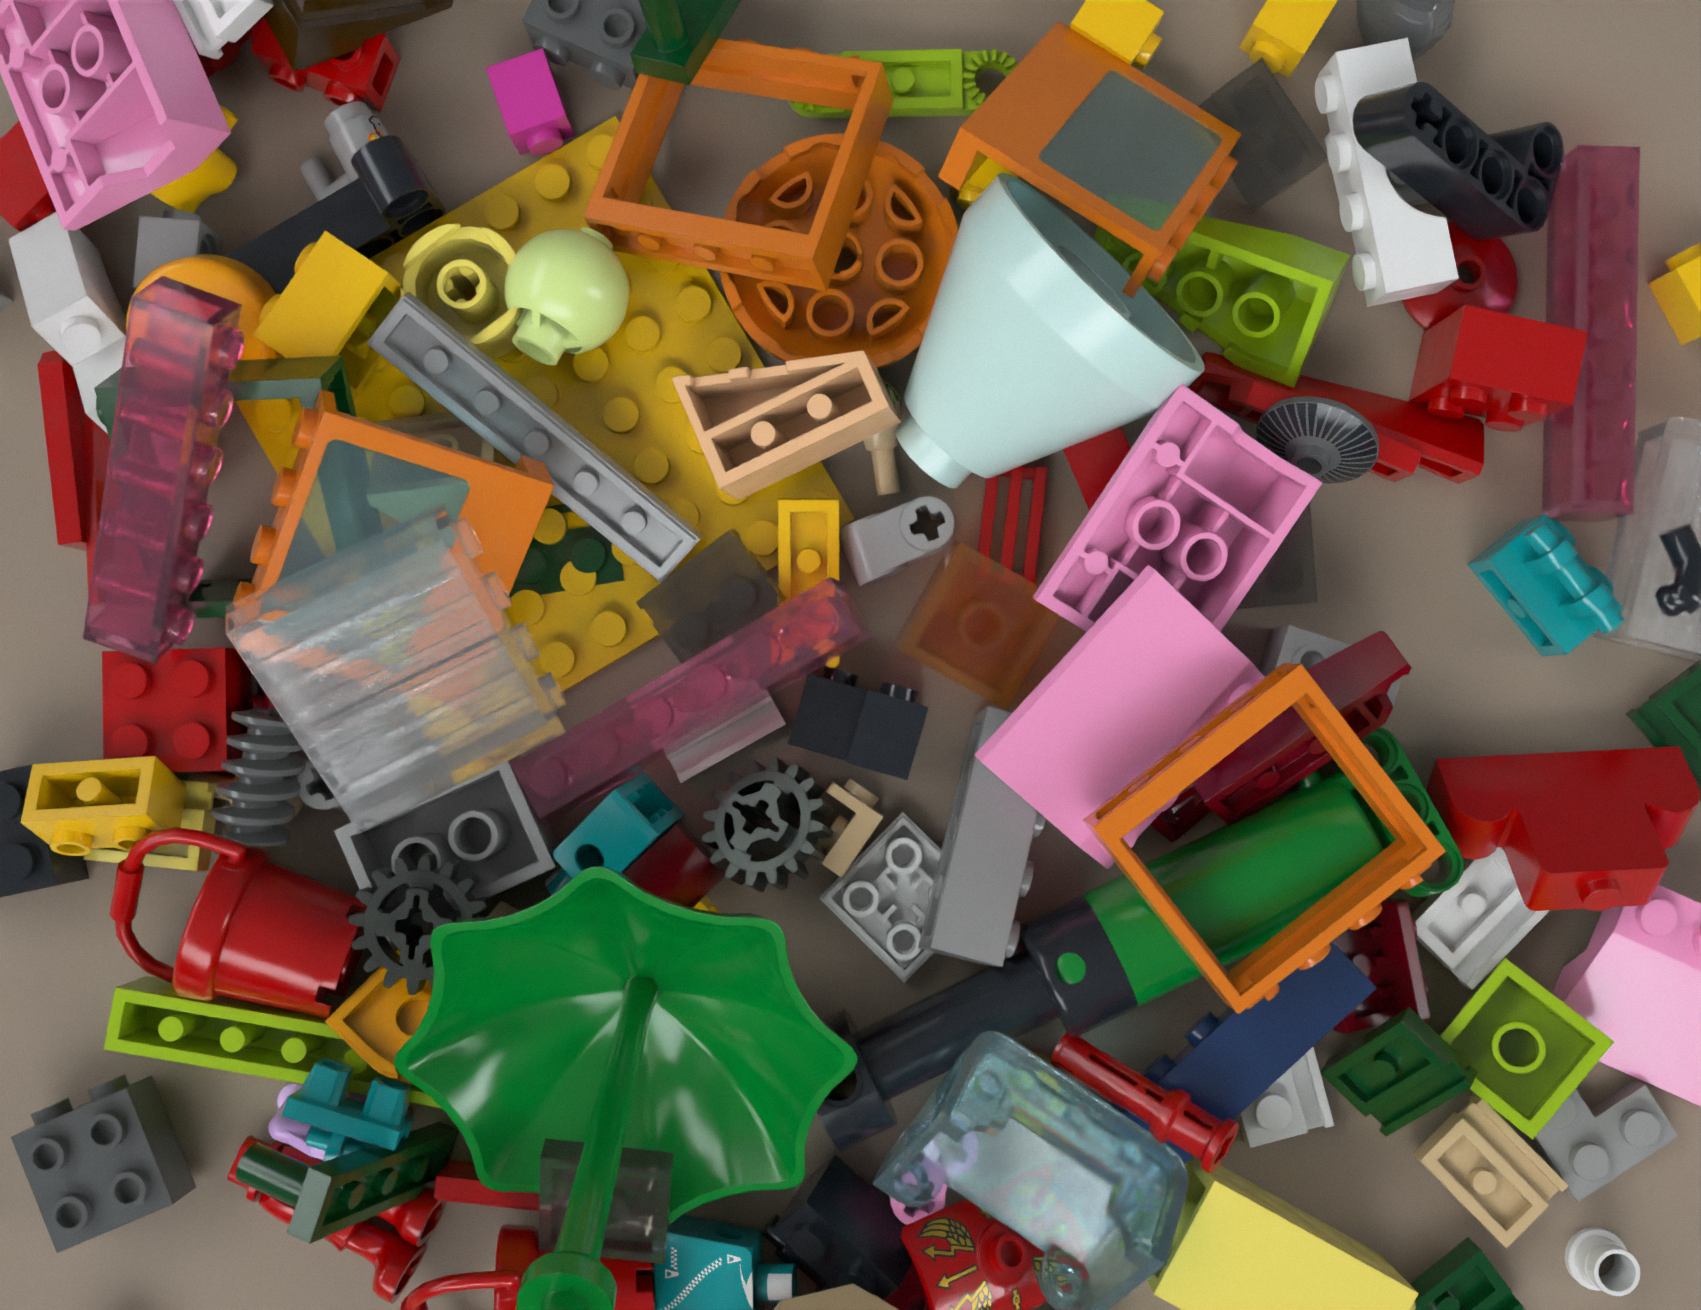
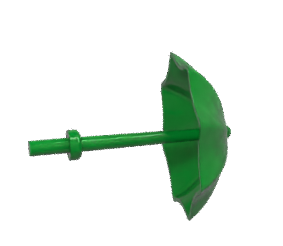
[394,867,858,1310]

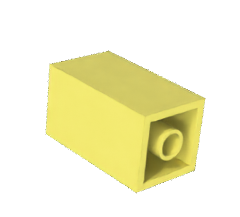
[1133,1157,1419,1310]

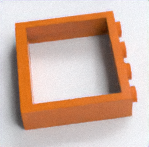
[583,38,894,291]
[1083,663,1446,1015]

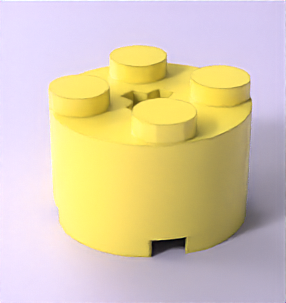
[400,223,524,360]

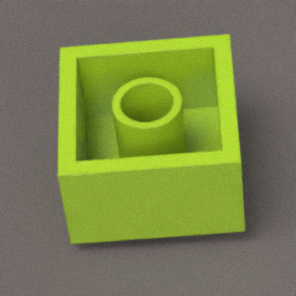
[1439,958,1614,1140]

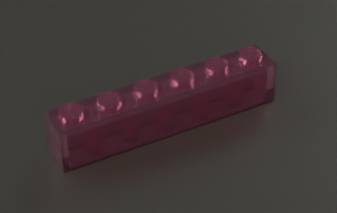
[1542,145,1640,522]
[83,276,245,664]
[511,577,873,819]

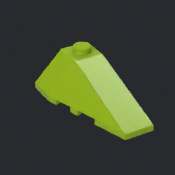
[1094,196,1351,388]

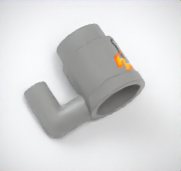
[300,101,389,201]

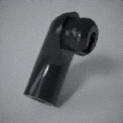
[1655,523,1701,617]

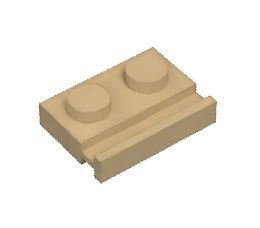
[1412,1093,1569,1249]

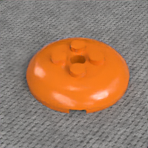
[720,133,958,369]

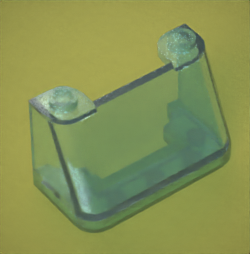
[872,1031,1189,1310]

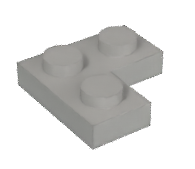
[1531,1080,1679,1202]

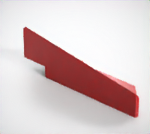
[37,350,159,606]
[1188,352,1484,484]

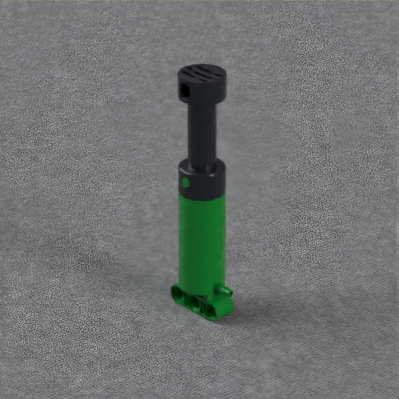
[817,727,1464,1151]

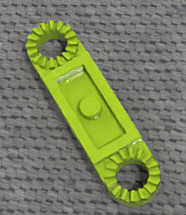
[787,48,1018,119]

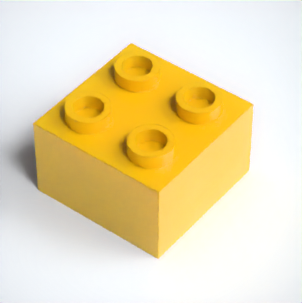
[253,230,402,401]

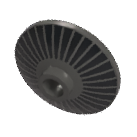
[1255,396,1380,484]

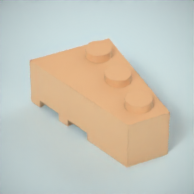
[671,350,901,500]

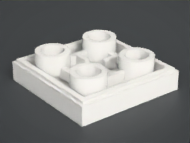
[819,811,941,983]

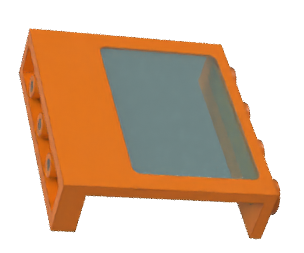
[938,21,1242,299]
[230,389,554,703]

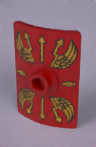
[901,1164,1090,1310]

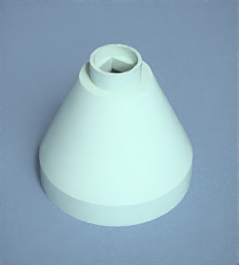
[895,172,1205,488]

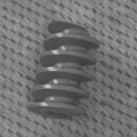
[210,708,314,846]

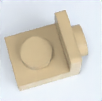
[819,778,883,878]

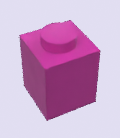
[486,48,575,155]

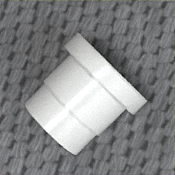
[1565,1227,1640,1296]

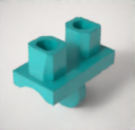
[282,1058,414,1162]

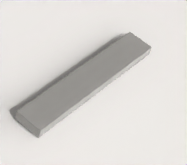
[367,292,702,583]

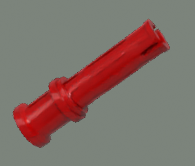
[1051,1032,1239,1174]

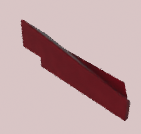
[1150,631,1412,843]

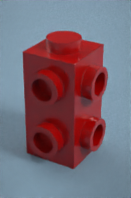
[251,16,401,112]

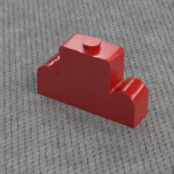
[1426,746,1701,911]

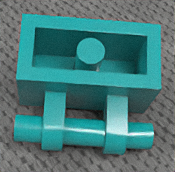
[1467,514,1624,657]

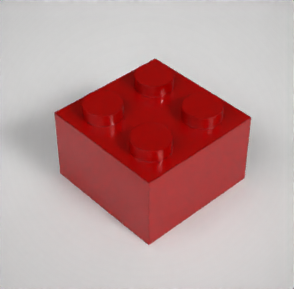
[1409,305,1588,432]
[102,647,252,772]

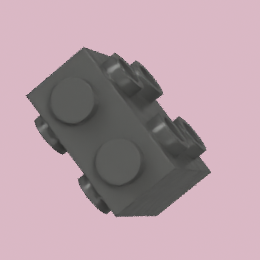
[522,0,647,90]
[11,1074,196,1253]

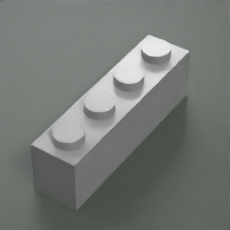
[918,706,1046,967]

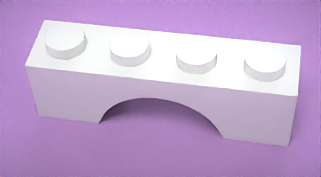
[1315,38,1459,307]

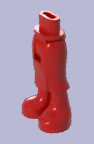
[227,1135,446,1304]

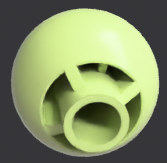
[504,227,629,365]

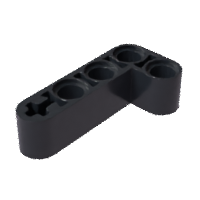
[1352,82,1564,241]
[225,135,446,294]

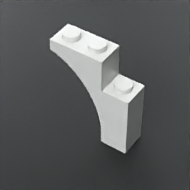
[8,212,213,480]

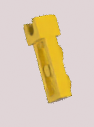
[778,498,840,668]

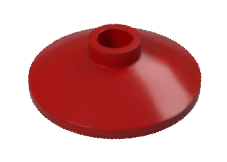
[1401,222,1518,331]

